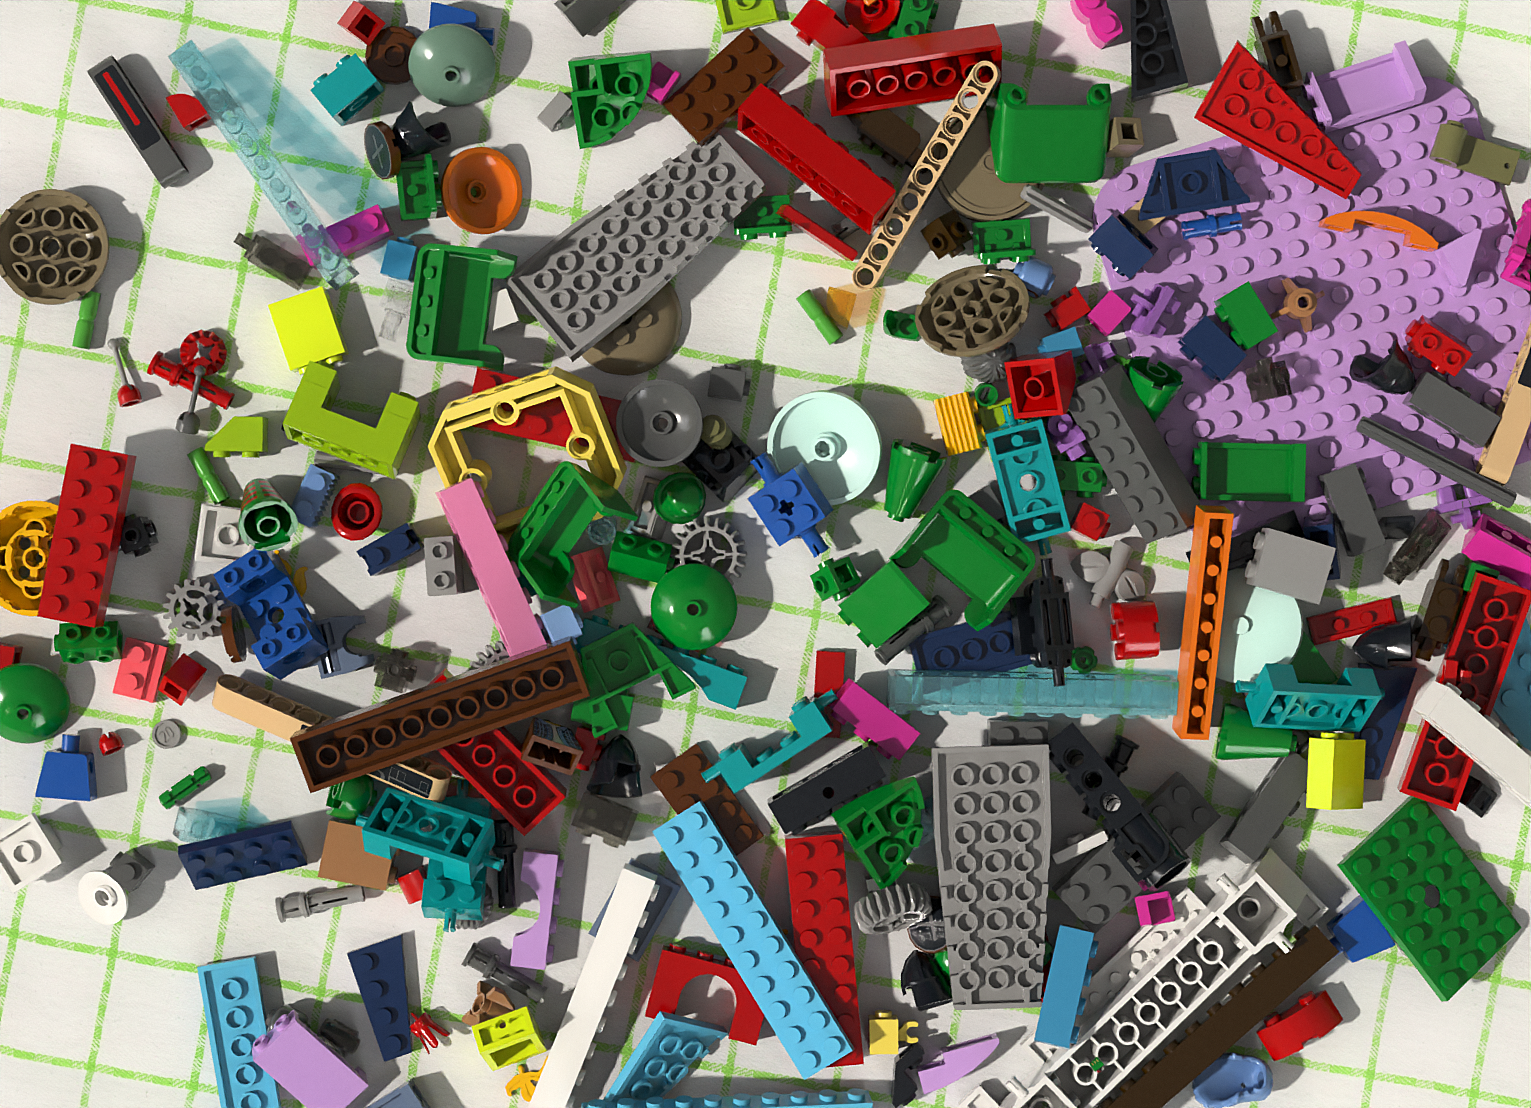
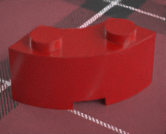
[790,0,870,51]
[1256,990,1343,1061]

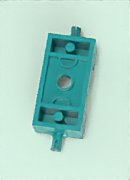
[984,403,1071,555]
[1235,663,1385,732]
[701,689,838,794]
[421,779,492,932]
[356,787,504,885]

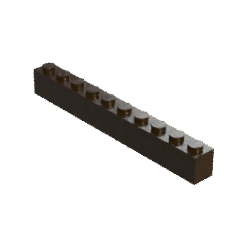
[1097,925,1339,1108]

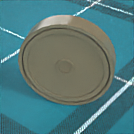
[934,105,1045,222]

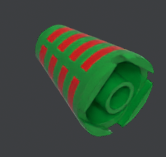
[238,478,298,551]

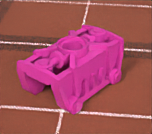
[1500,198,1531,291]

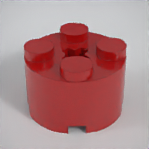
[1110,600,1160,660]

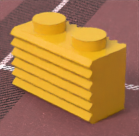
[933,392,986,457]

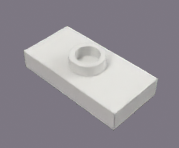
[1050,828,1109,865]

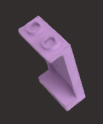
[1302,40,1427,133]
[252,1010,369,1108]

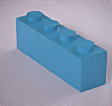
[1034,925,1099,1050]

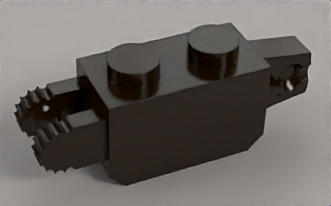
[1251,11,1303,104]
[845,108,929,174]
[1412,558,1467,662]

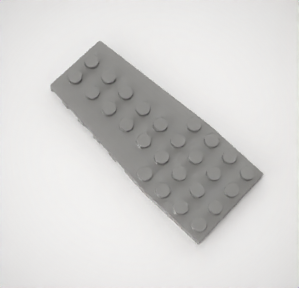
[504,132,767,362]
[931,744,1051,1010]

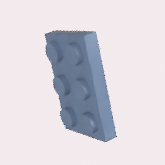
[588,858,681,962]

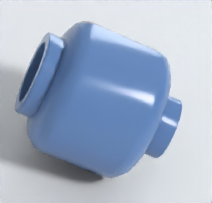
[1012,256,1056,299]

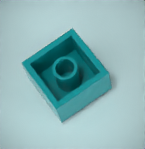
[310,53,385,126]

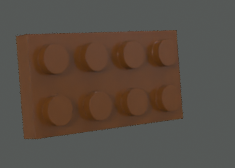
[662,27,786,147]
[650,743,764,856]

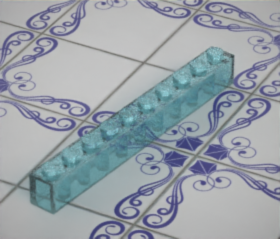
[168,40,360,291]
[886,669,1179,719]

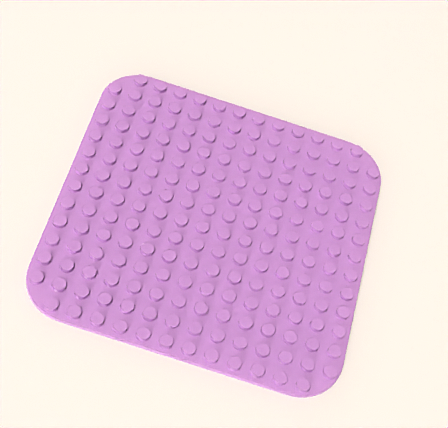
[1092,77,1531,536]

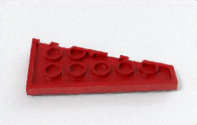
[1194,40,1361,199]

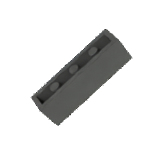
[1219,752,1308,864]

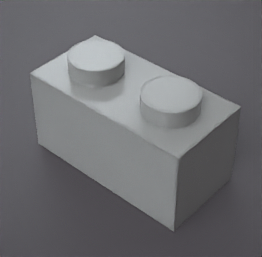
[537,91,573,132]

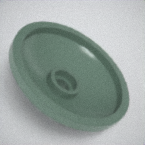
[408,24,496,107]

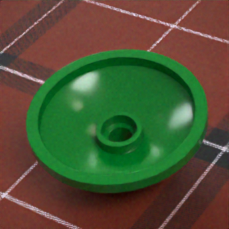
[651,563,738,650]
[0,663,70,744]

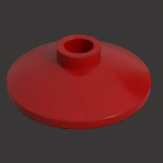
[844,0,901,34]

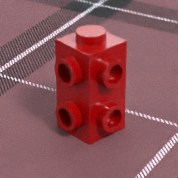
[1405,315,1473,377]

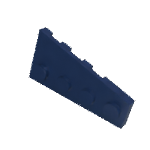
[1352,663,1417,780]
[347,933,413,1062]

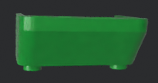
[508,461,638,608]

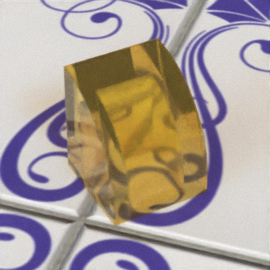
[826,287,857,330]

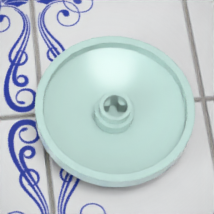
[767,390,882,505]
[1216,568,1304,683]

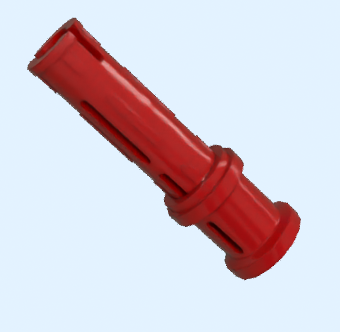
[147,351,235,410]

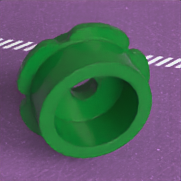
[1070,646,1098,674]

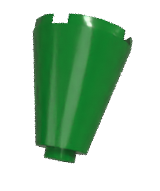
[1126,356,1184,423]
[884,439,947,522]
[1215,703,1297,760]

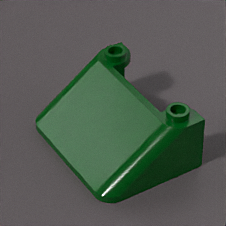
[986,83,1112,183]
[406,243,518,371]
[889,490,1036,632]

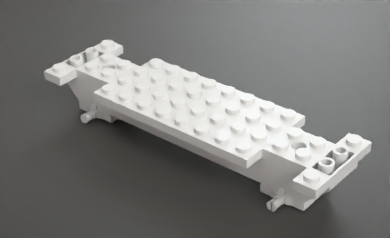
[958,846,1328,1108]

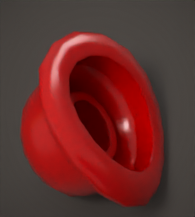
[331,483,383,541]

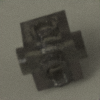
[1245,357,1292,403]
[373,648,417,694]

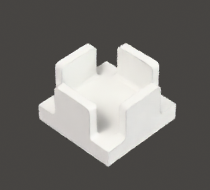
[0,813,65,893]

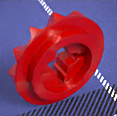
[180,329,227,376]

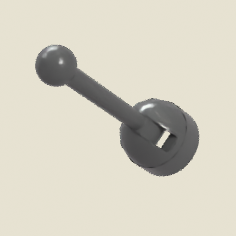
[175,365,206,435]

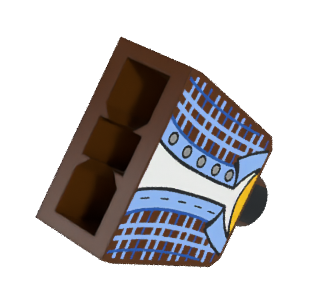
[521,717,583,776]

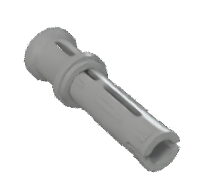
[275,885,365,923]

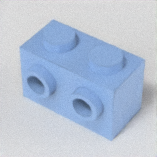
[539,605,583,644]

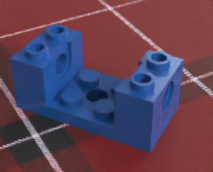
[213,549,330,680]

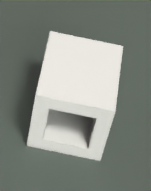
[488,286,521,333]

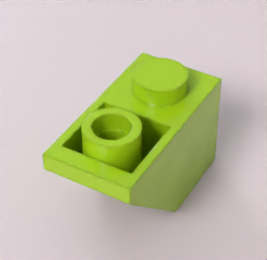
[205,416,268,458]

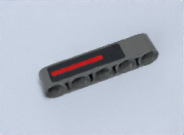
[87,55,189,189]

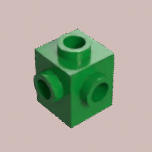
[810,556,861,602]

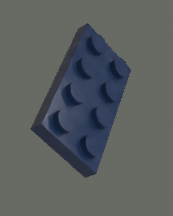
[909,610,1032,694]
[178,821,308,890]

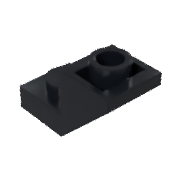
[891,1042,925,1108]

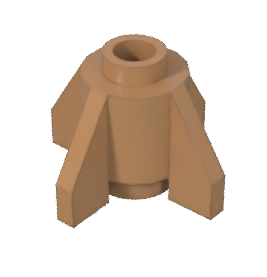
[1269,277,1325,333]
[462,980,515,1028]

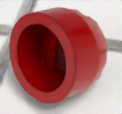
[99,732,124,756]

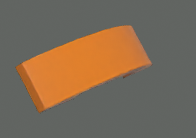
[1318,211,1439,252]

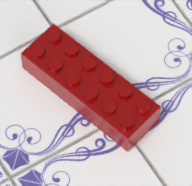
[823,23,1002,117]
[737,83,896,235]
[471,368,636,463]
[37,444,137,628]
[427,668,567,836]

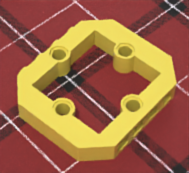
[428,366,627,544]

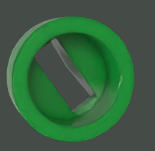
[974,382,998,407]

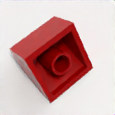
[1004,350,1076,419]

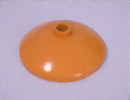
[440,147,522,235]

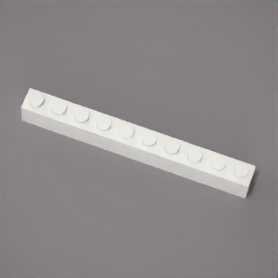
[528,863,660,1108]

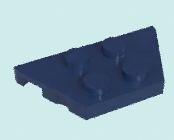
[1138,149,1250,221]

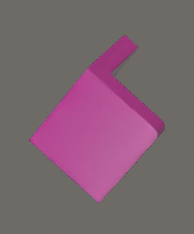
[646,62,682,106]
[1084,290,1131,337]
[1135,891,1175,927]

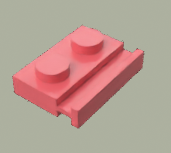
[570,546,620,613]
[113,637,169,703]

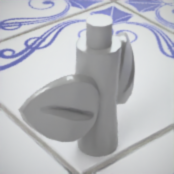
[1070,540,1145,609]

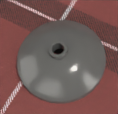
[616,379,703,467]

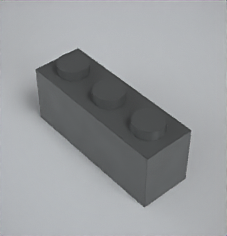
[1402,371,1501,448]
[1317,463,1387,557]

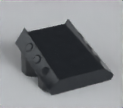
[682,431,758,503]

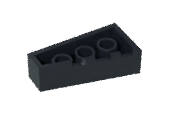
[1130,0,1188,103]

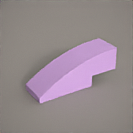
[917,1033,1000,1094]

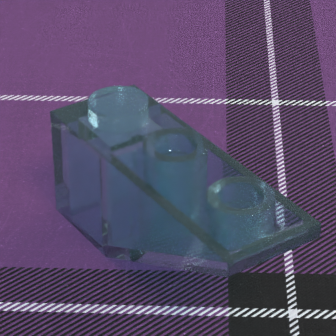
[173,806,267,843]

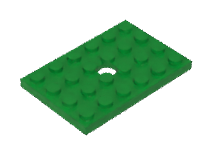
[1337,796,1522,1002]

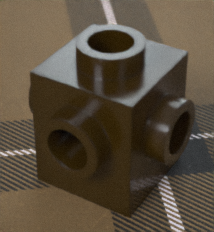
[920,209,973,260]

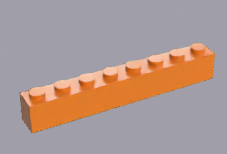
[1172,505,1234,740]

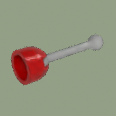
[107,338,143,407]

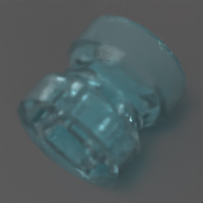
[588,515,617,545]

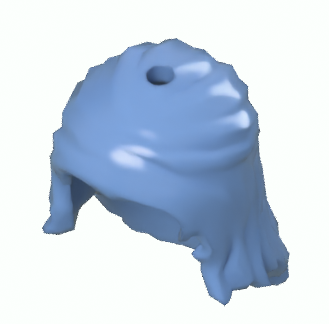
[1192,1052,1273,1108]

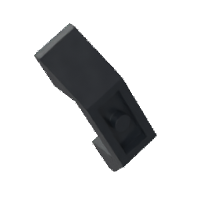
[1185,509,1304,570]

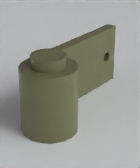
[1429,120,1521,186]
[701,414,733,450]

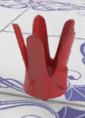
[409,1012,450,1055]

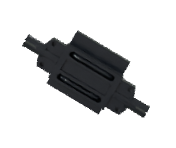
[1009,558,1075,687]

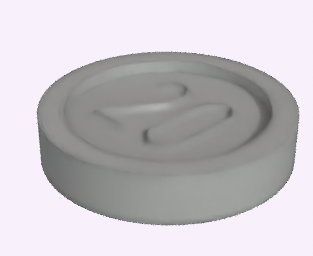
[152,720,182,749]

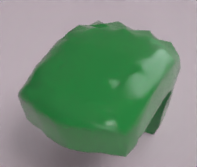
[883,310,921,342]

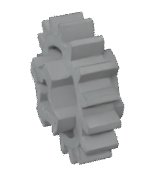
[162,578,227,641]

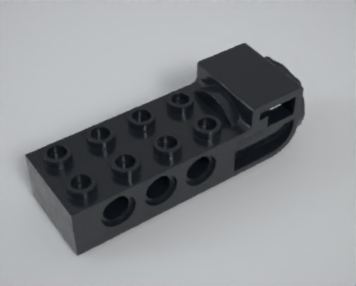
[1046,722,1191,892]

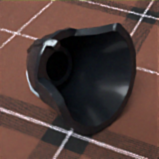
[391,101,451,158]
[1349,339,1415,395]
[1352,617,1412,670]
[586,734,642,798]
[901,950,953,1011]

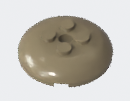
[0,189,109,305]
[915,265,1030,357]
[581,282,682,376]

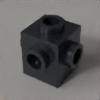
[119,514,159,557]

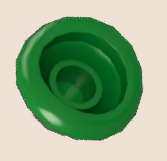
[653,472,706,524]

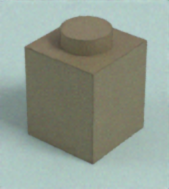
[1106,117,1144,158]

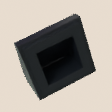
[1380,515,1416,539]
[1459,775,1498,818]

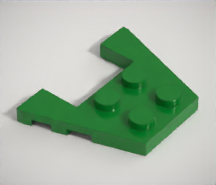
[580,622,696,738]

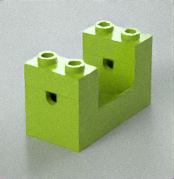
[282,361,421,480]

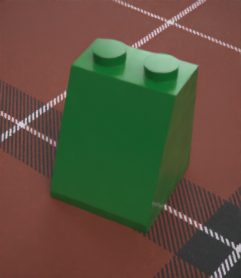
[837,560,930,649]

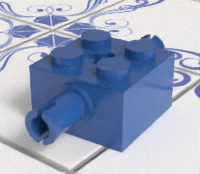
[747,452,834,558]

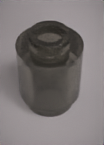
[317,1018,361,1058]

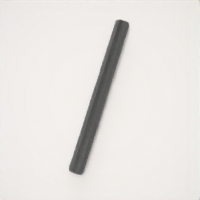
[1356,416,1517,508]

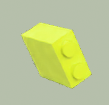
[268,286,349,375]
[1306,732,1366,810]

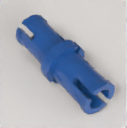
[1181,212,1242,240]

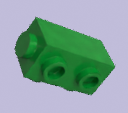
[888,0,939,38]
[1051,455,1107,498]
[607,531,675,583]
[54,621,123,664]

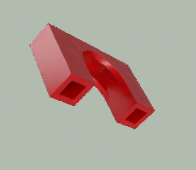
[645,943,764,1046]

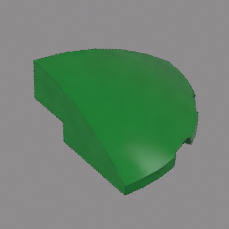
[568,52,652,149]
[831,776,925,890]

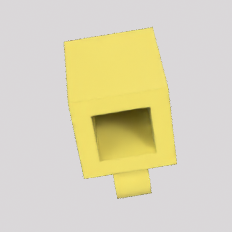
[868,1010,918,1054]

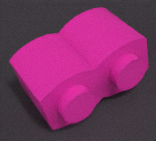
[1070,0,1123,49]

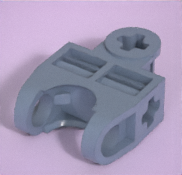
[299,615,375,679]

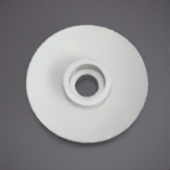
[78,870,128,925]

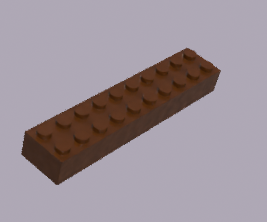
[290,636,591,793]

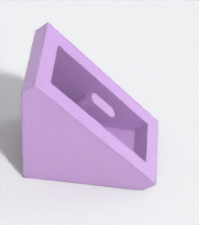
[1434,229,1482,288]

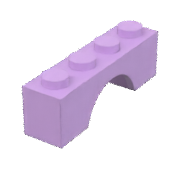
[510,848,564,970]

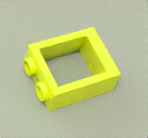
[471,1006,547,1071]

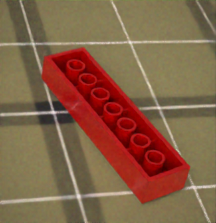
[1397,572,1531,811]
[784,830,864,1068]

